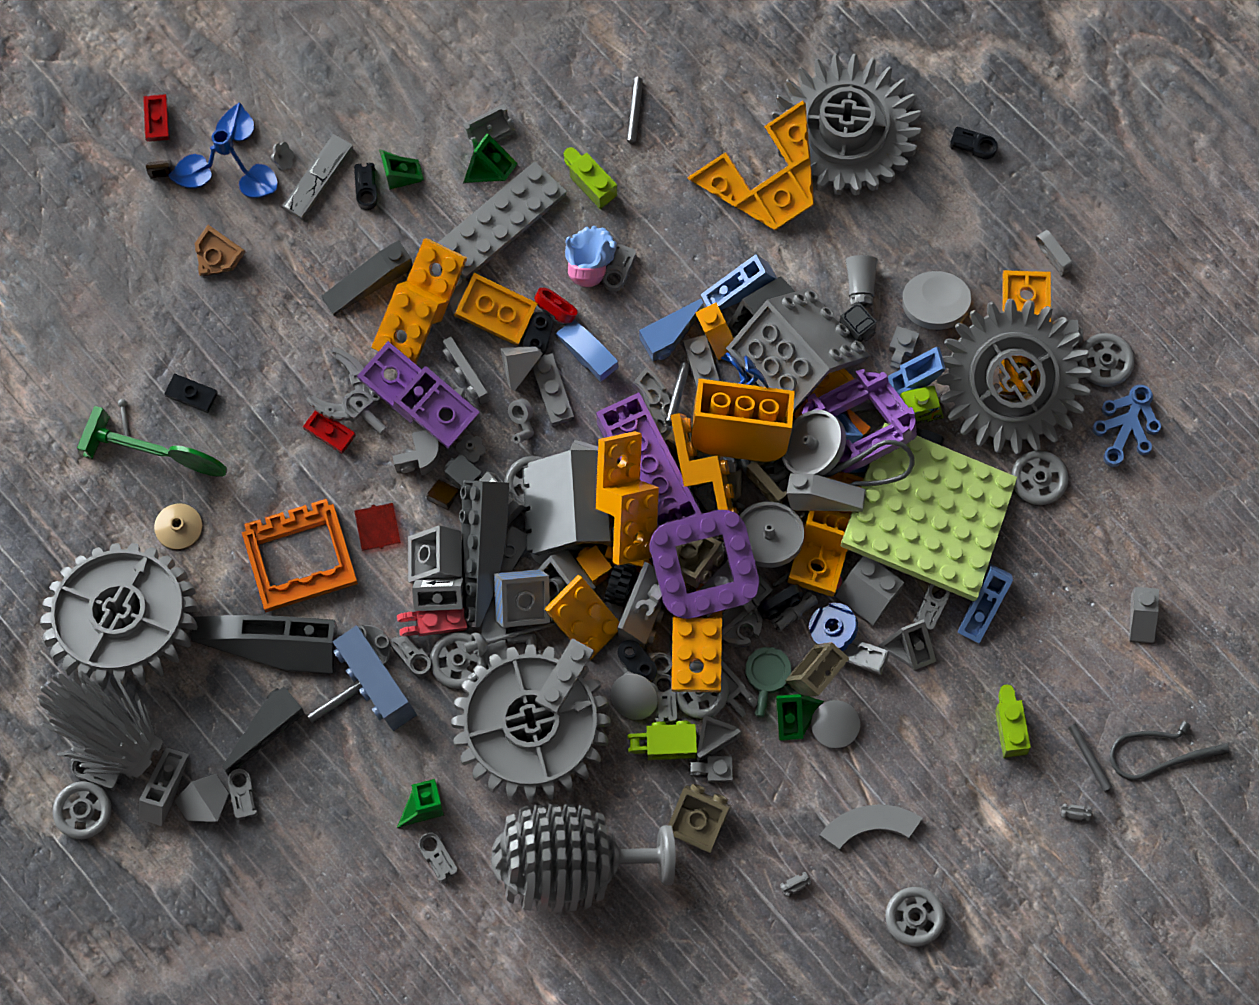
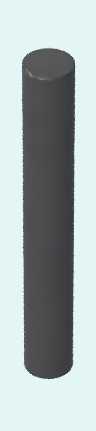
[627,77,643,144]
[665,363,690,426]
[307,681,362,723]
[1068,723,1113,792]

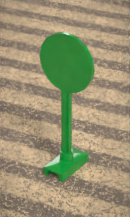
[77,406,228,477]

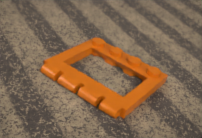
[242,499,358,613]

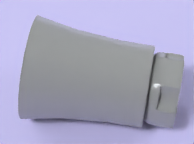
[845,255,878,308]

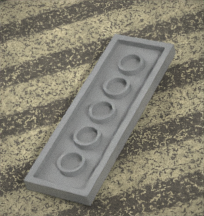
[438,161,567,281]

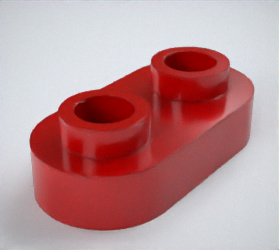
[534,287,578,324]

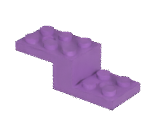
[357,341,480,449]

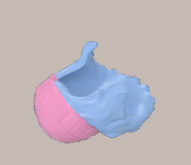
[565,226,617,287]

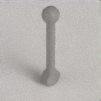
[118,399,130,437]

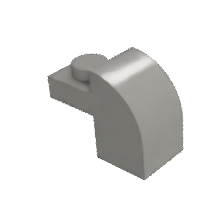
[392,430,440,475]

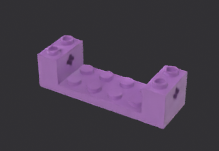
[596,393,702,528]

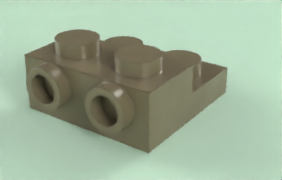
[675,537,724,588]
[668,783,732,853]

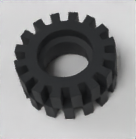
[604,563,637,607]

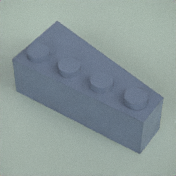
[333,625,417,731]

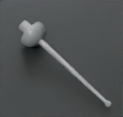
[463,622,557,657]

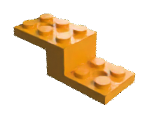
[371,238,467,364]
[999,270,1051,395]
[670,413,739,516]
[596,431,659,565]
[787,472,864,597]
[672,582,722,692]

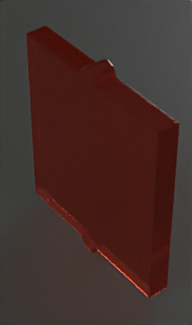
[354,503,401,551]

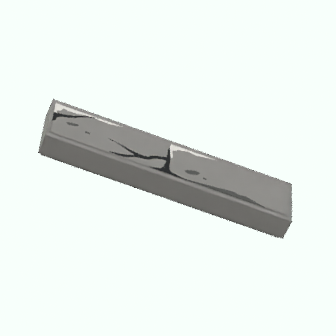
[282,134,353,220]

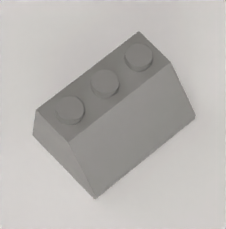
[618,562,666,650]

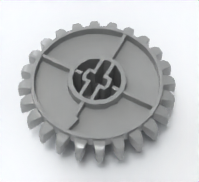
[772,54,921,195]
[936,299,1093,454]
[40,543,199,690]
[451,645,611,803]

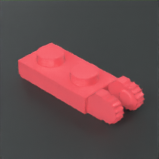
[397,607,467,636]

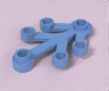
[1092,385,1161,467]

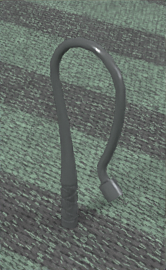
[823,440,915,486]
[1109,721,1229,780]

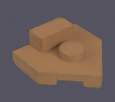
[195,225,246,277]

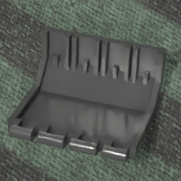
[522,450,619,556]

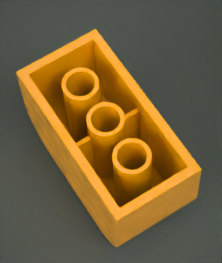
[691,379,795,462]

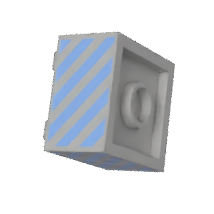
[494,569,550,627]

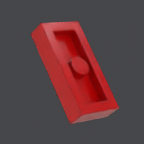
[143,94,170,142]
[303,410,356,454]

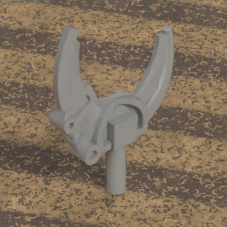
[307,347,387,434]

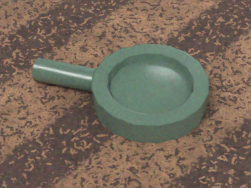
[745,647,791,717]

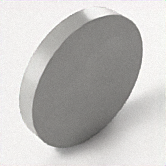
[902,271,971,330]
[782,410,846,476]
[739,502,804,568]

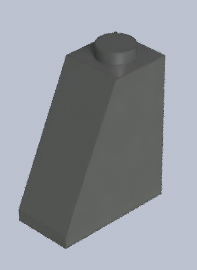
[728,276,795,336]

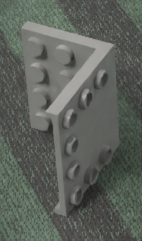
[726,288,870,414]

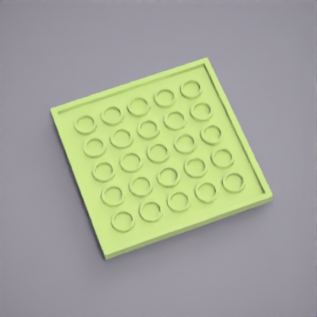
[840,423,1017,602]

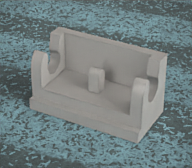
[463,104,516,150]

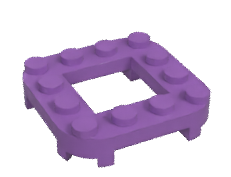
[802,369,917,473]
[649,510,759,619]

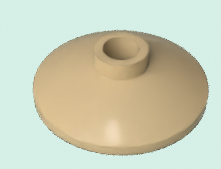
[154,504,202,550]

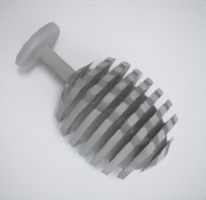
[491,804,675,912]

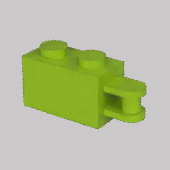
[564,147,618,209]
[995,684,1031,758]
[627,721,697,760]

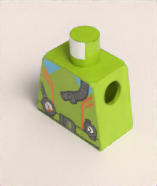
[900,385,944,424]

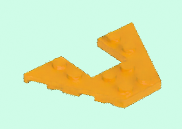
[687,100,815,230]

